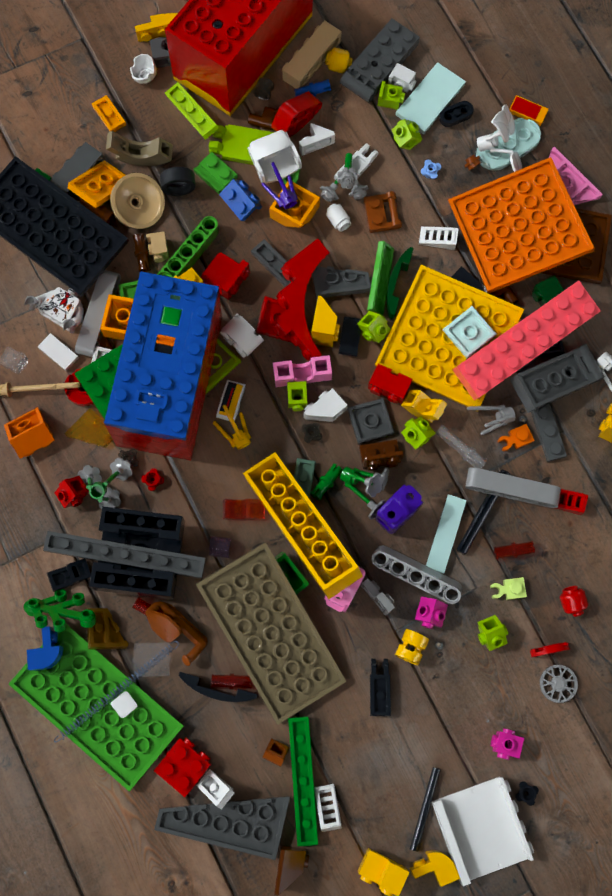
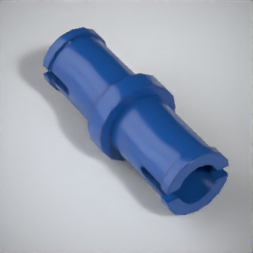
[294,79,331,96]

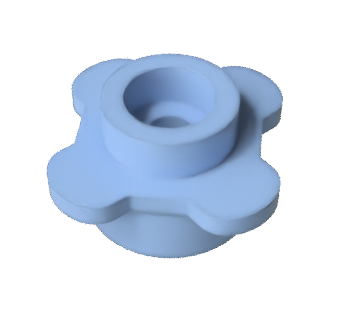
[421,159,441,179]

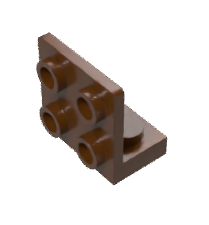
[359,439,404,471]

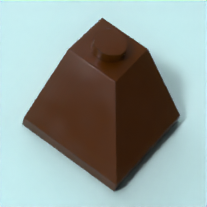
[274,845,309,895]

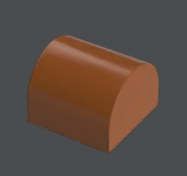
[262,739,290,767]

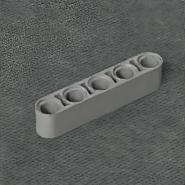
[75,270,121,358]
[465,468,561,508]
[371,545,463,604]

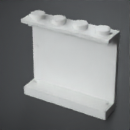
[431,776,534,886]

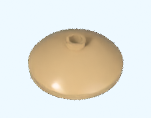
[110,173,165,229]

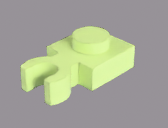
[490,577,527,600]

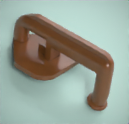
[145,601,208,666]

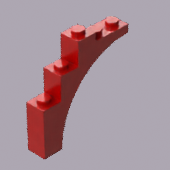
[271,238,330,361]

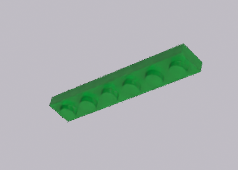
[288,717,318,847]

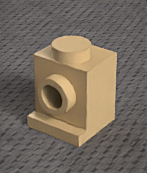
[146,232,169,263]

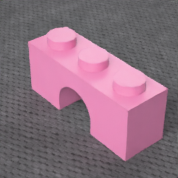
[273,355,332,387]

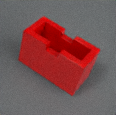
[368,363,413,404]

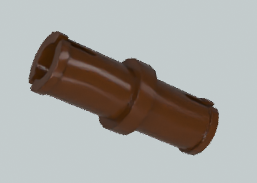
[133,234,151,272]

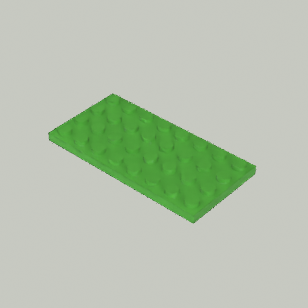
[9,624,184,792]

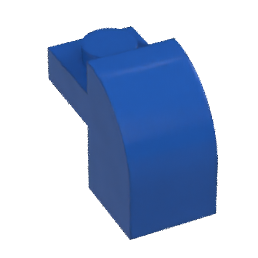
[27,626,63,671]

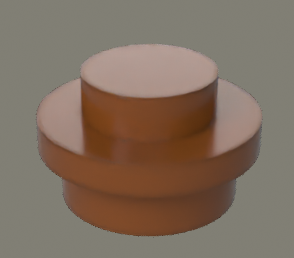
[464,154,482,171]

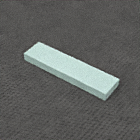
[426,494,467,574]

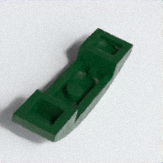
[386,247,414,321]

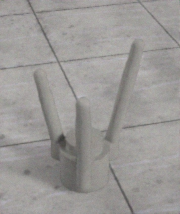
[467,404,516,435]

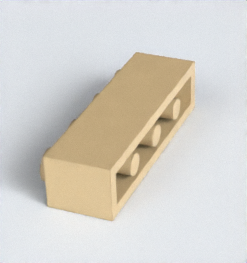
[282,20,342,89]

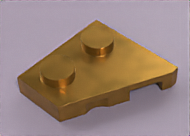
[87,608,128,649]

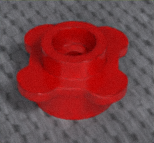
[141,468,164,491]

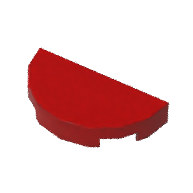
[530,642,570,658]

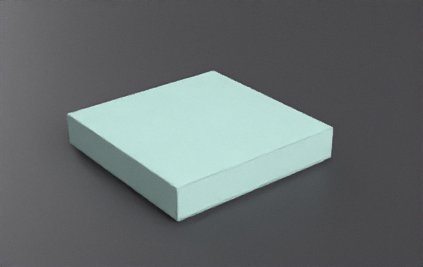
[443,306,496,359]

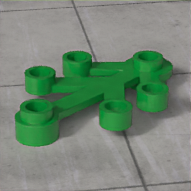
[23,589,97,632]

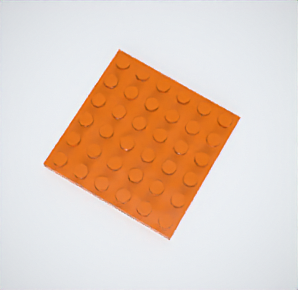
[448,157,594,294]

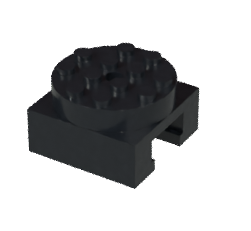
[89,506,185,600]

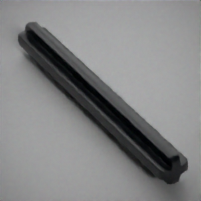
[457,469,510,555]

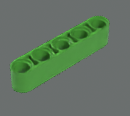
[157,216,219,277]

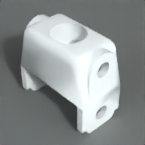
[247,130,302,184]

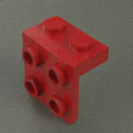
[200,252,250,300]

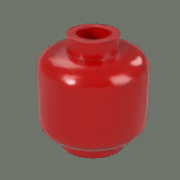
[559,585,589,617]

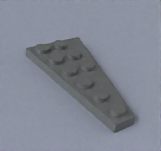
[154,796,290,860]

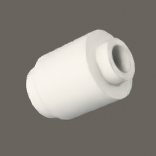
[326,204,351,232]

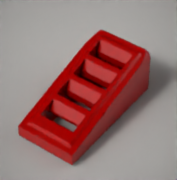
[555,489,588,515]

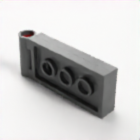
[340,18,420,103]
[510,344,605,413]

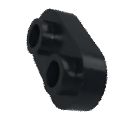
[439,101,474,127]

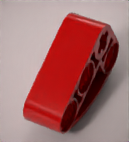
[271,91,323,137]

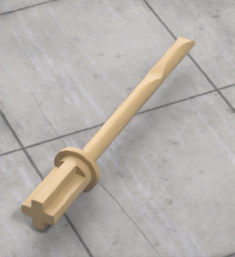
[0,382,80,397]

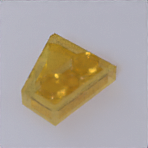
[64,408,113,448]

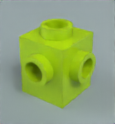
[391,119,423,150]
[357,311,391,343]
[401,416,436,450]
[477,615,508,651]

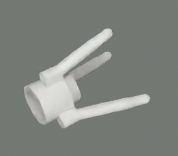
[596,352,612,392]

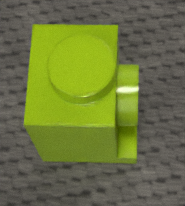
[378,81,405,110]
[287,381,307,411]

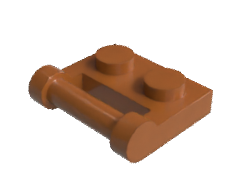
[363,191,402,233]

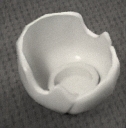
[130,54,157,84]

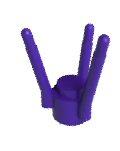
[262,162,298,209]

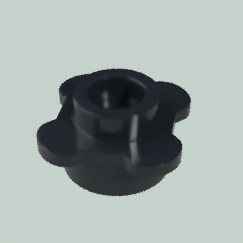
[515,781,539,806]

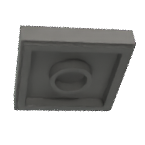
[347,398,395,444]

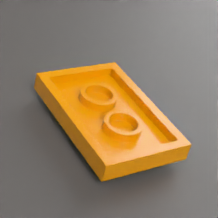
[68,160,125,208]

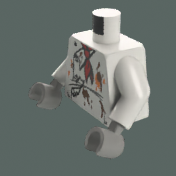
[24,287,84,333]

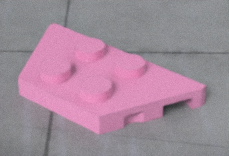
[549,147,603,205]

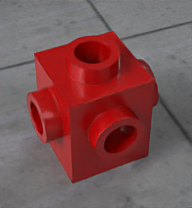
[54,476,89,508]

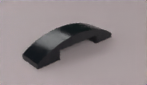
[179,672,258,702]

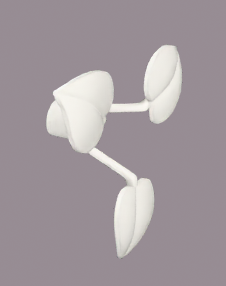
[477,104,522,172]

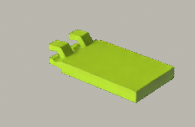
[209,124,274,165]

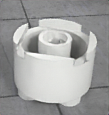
[220,313,264,358]

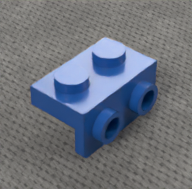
[219,179,263,221]

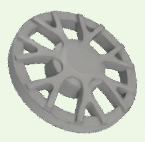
[540,665,578,703]

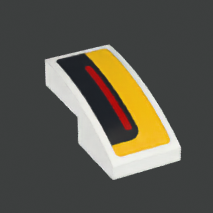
[216,380,246,421]

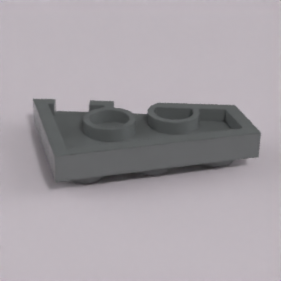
[312,266,371,299]

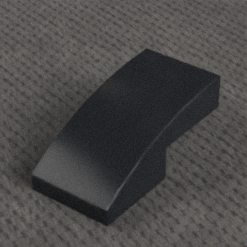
[338,316,361,357]
[47,558,91,592]

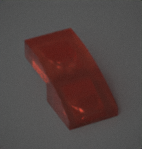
[223,499,265,520]

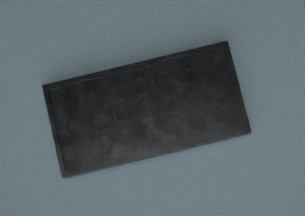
[0,156,129,297]

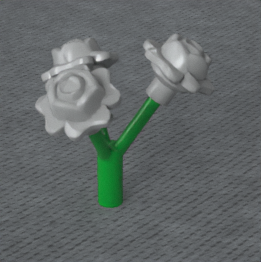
[320,153,369,202]

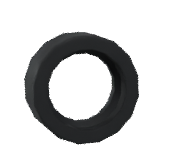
[160,167,196,196]

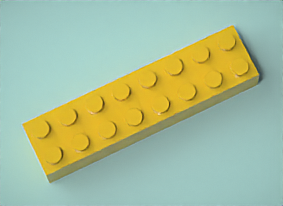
[243,452,363,599]

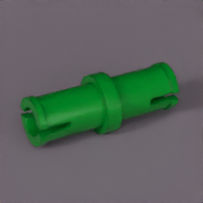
[310,463,343,501]

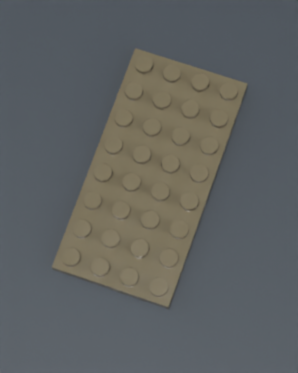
[196,543,346,725]

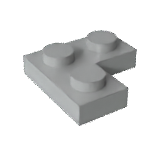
[361,579,395,616]

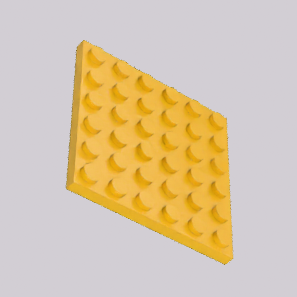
[375,265,524,412]

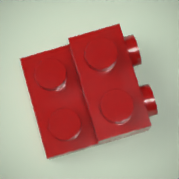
[154,738,212,798]

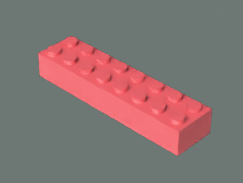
[452,280,601,400]

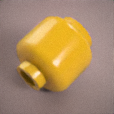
[325,47,352,73]

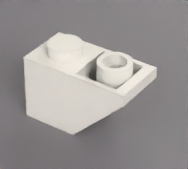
[304,388,348,422]

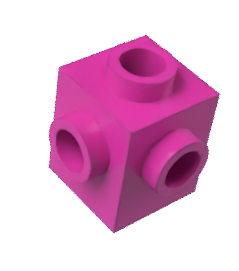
[415,597,448,629]
[490,728,524,760]

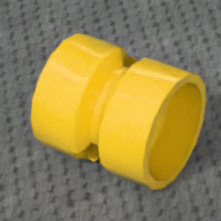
[395,629,429,666]

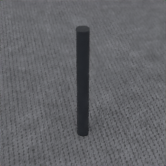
[410,767,440,852]

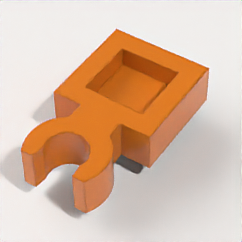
[498,424,535,452]

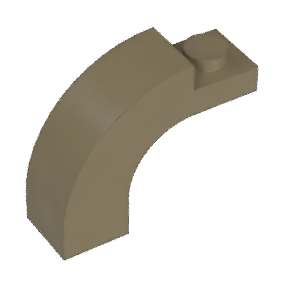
[106,131,173,166]

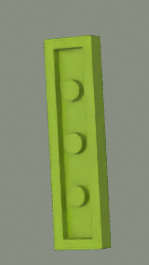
[165,82,219,140]

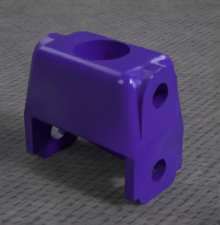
[376,484,424,534]

